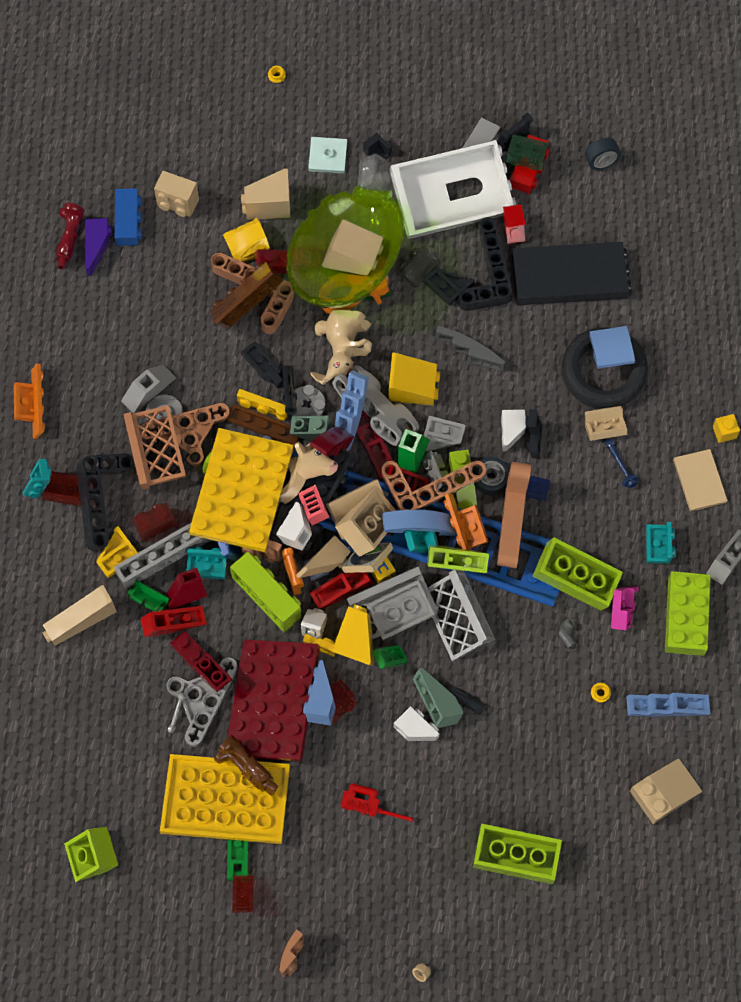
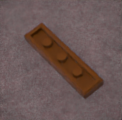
[226,404,300,447]

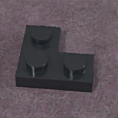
[525,409,543,459]

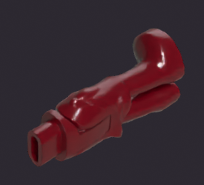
[55,203,84,270]

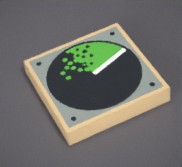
[341,543,393,573]

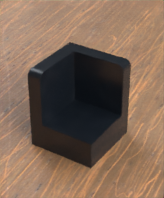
[363,133,391,165]

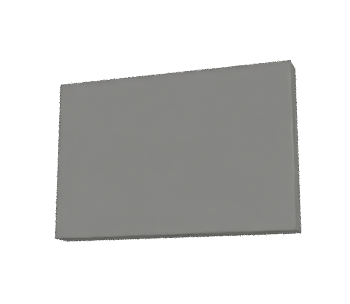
[366,580,436,640]

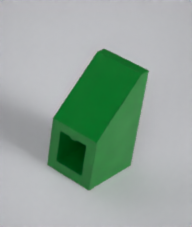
[398,429,430,474]

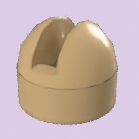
[412,963,431,982]

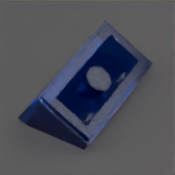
[525,475,551,501]

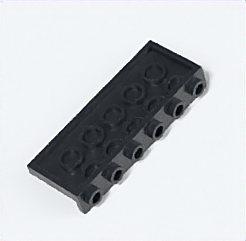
[269,450,357,556]

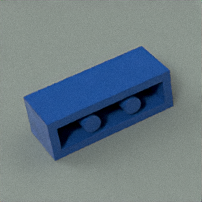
[115,189,142,246]

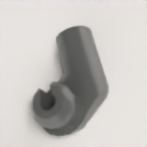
[558,618,576,649]

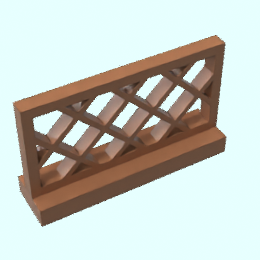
[123,405,186,490]

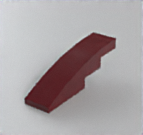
[356,410,393,479]

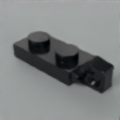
[241,341,283,389]

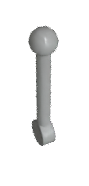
[168,693,186,733]

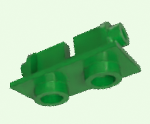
[127,580,169,612]

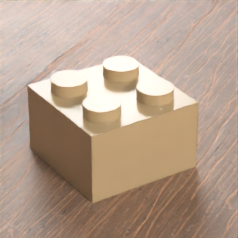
[154,171,199,217]

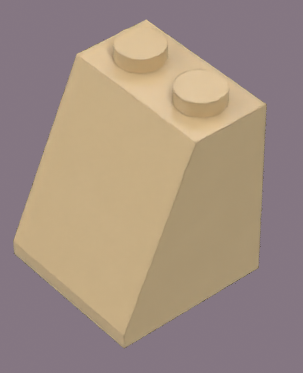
[241,169,291,220]
[322,219,384,276]

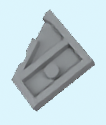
[424,416,466,451]

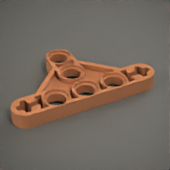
[139,403,229,467]

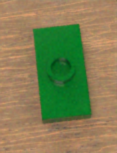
[371,645,408,669]

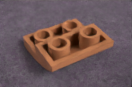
[240,540,282,563]
[280,929,304,978]

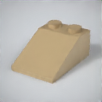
[335,487,396,557]
[630,759,702,824]

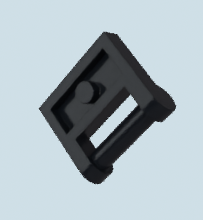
[498,113,533,152]

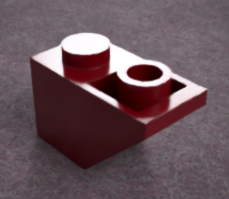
[166,568,207,609]

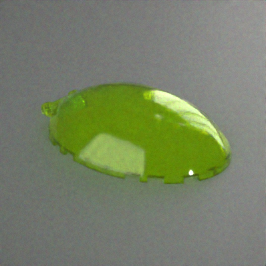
[286,186,404,308]

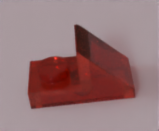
[232,876,254,913]

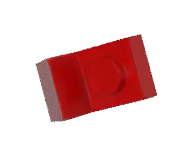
[503,204,526,244]

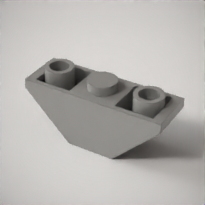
[121,365,176,414]

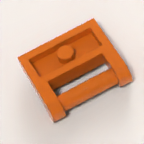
[282,548,304,595]

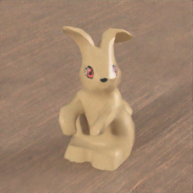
[310,310,372,387]

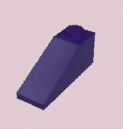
[85,218,113,276]

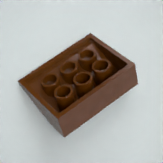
[210,262,284,329]

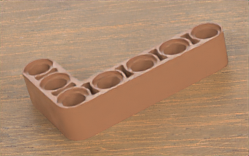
[211,253,294,334]
[382,461,486,510]
[497,462,531,568]

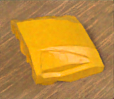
[223,217,270,263]

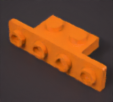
[13,363,45,439]
[444,493,489,550]

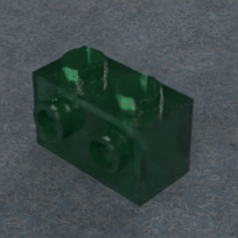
[506,135,548,171]

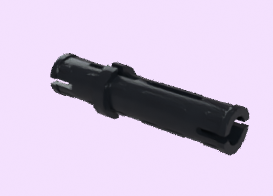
[282,365,297,415]

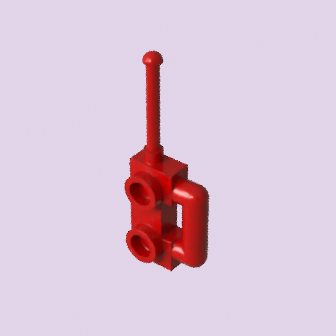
[340,783,413,822]

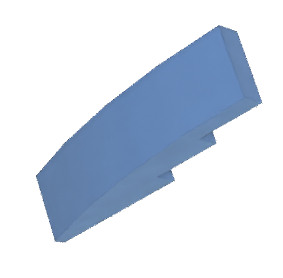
[335,371,369,451]
[626,693,710,717]

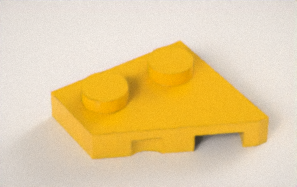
[96,526,138,578]

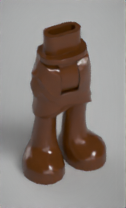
[214,735,279,796]

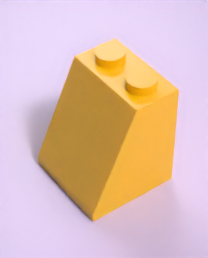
[389,353,440,405]
[332,604,374,666]

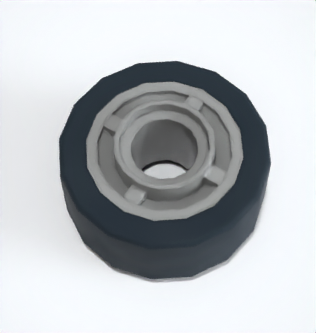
[584,138,621,171]
[474,457,509,495]

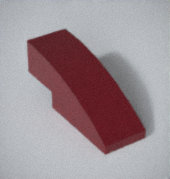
[310,427,354,456]

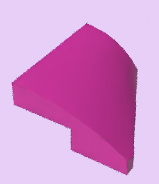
[611,586,639,630]

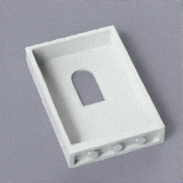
[390,140,516,239]

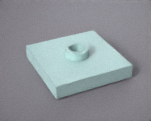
[308,137,347,173]

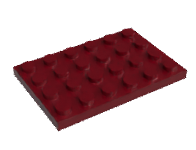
[227,640,320,762]

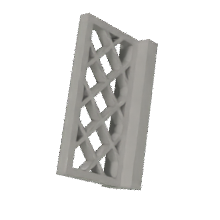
[347,567,438,640]
[428,570,495,661]

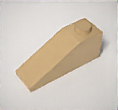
[296,535,351,578]

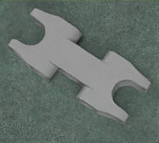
[332,365,419,446]

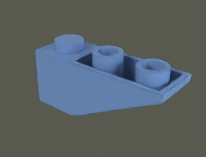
[303,660,336,726]

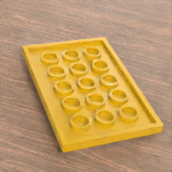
[189,428,293,552]
[160,754,290,844]

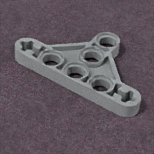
[167,657,237,747]

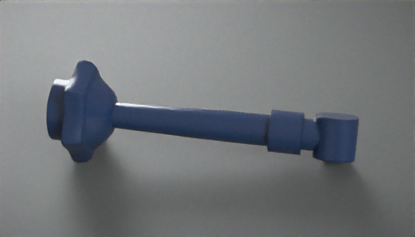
[604,439,640,489]

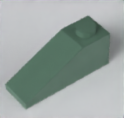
[413,668,463,728]

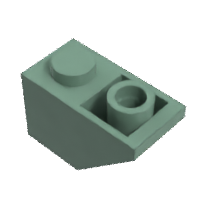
[290,416,335,441]

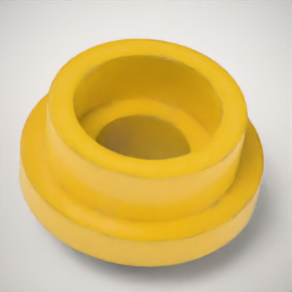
[268,66,286,83]
[591,683,611,703]

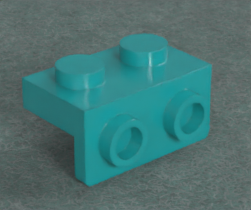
[22,459,51,498]
[646,522,675,564]
[404,530,438,553]
[186,547,227,579]

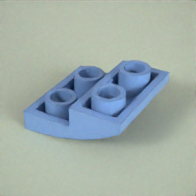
[589,326,635,369]

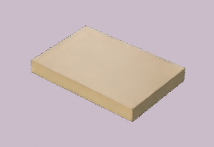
[673,449,727,512]
[326,480,384,539]

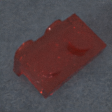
[43,471,81,506]

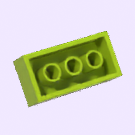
[533,537,623,611]
[230,552,302,633]
[665,571,710,656]
[473,824,562,884]

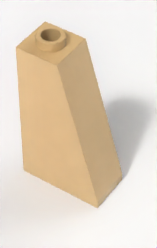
[42,585,117,646]

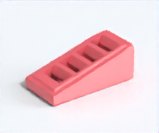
[298,485,329,525]

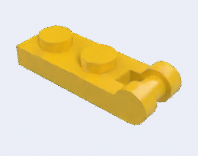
[237,389,288,421]

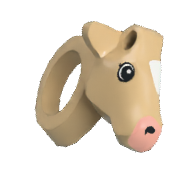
[279,442,338,504]

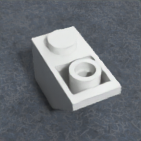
[276,502,312,550]
[394,706,439,741]

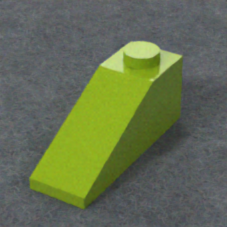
[449,449,478,509]
[427,544,489,573]

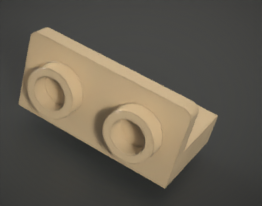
[585,406,627,441]

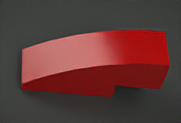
[310,572,373,610]

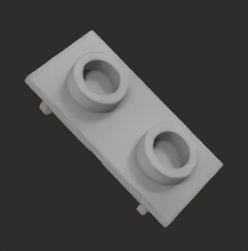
[423,451,448,491]

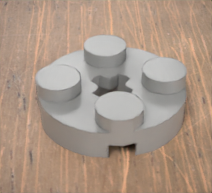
[289,385,325,416]

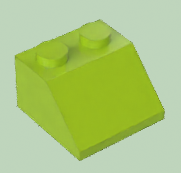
[64,827,118,882]

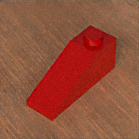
[141,606,207,637]

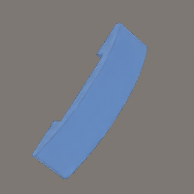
[382,510,457,536]

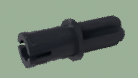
[449,686,486,715]

